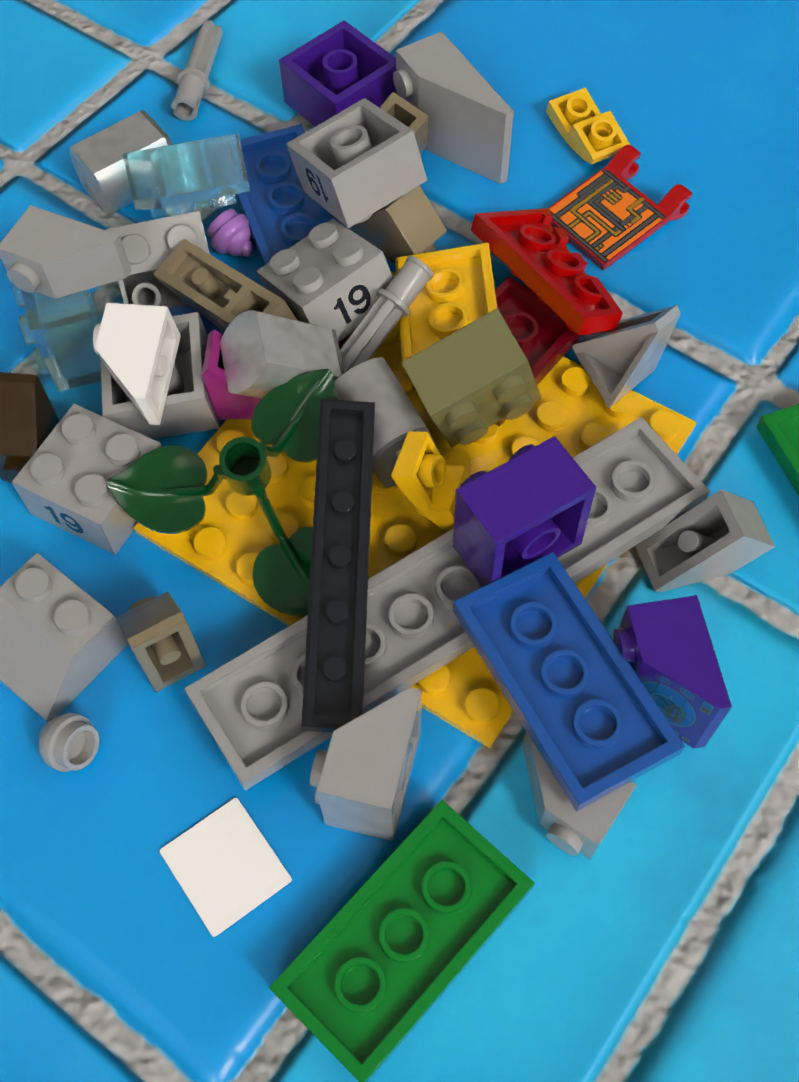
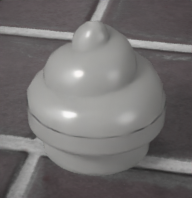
[39,713,100,772]

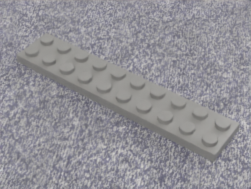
[184,417,710,791]

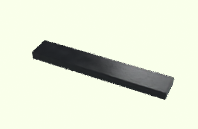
[301,399,375,732]

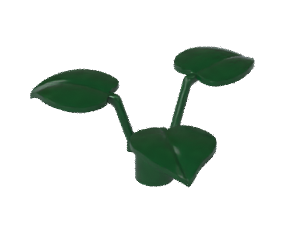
[107,369,338,617]

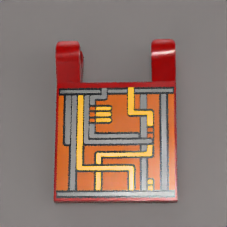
[548,144,692,271]

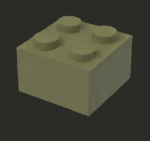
[401,308,541,448]

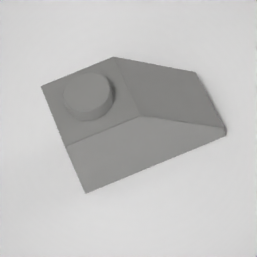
[0,205,131,299]
[635,489,775,593]
[522,731,637,859]

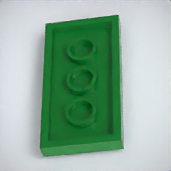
[269,800,535,1082]

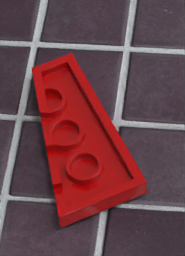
[471,208,623,335]

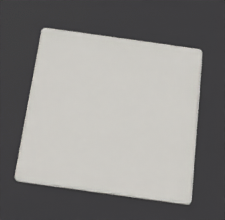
[160,798,292,937]

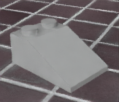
[393,31,514,184]

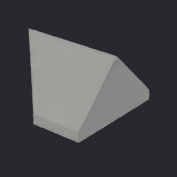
[572,305,681,409]

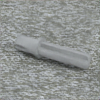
[171,20,223,121]
[340,255,434,373]

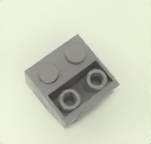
[105,211,210,309]

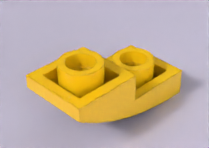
[545,87,630,165]
[391,431,471,533]

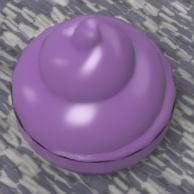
[206,209,253,257]

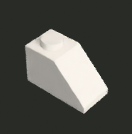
[93,303,181,425]

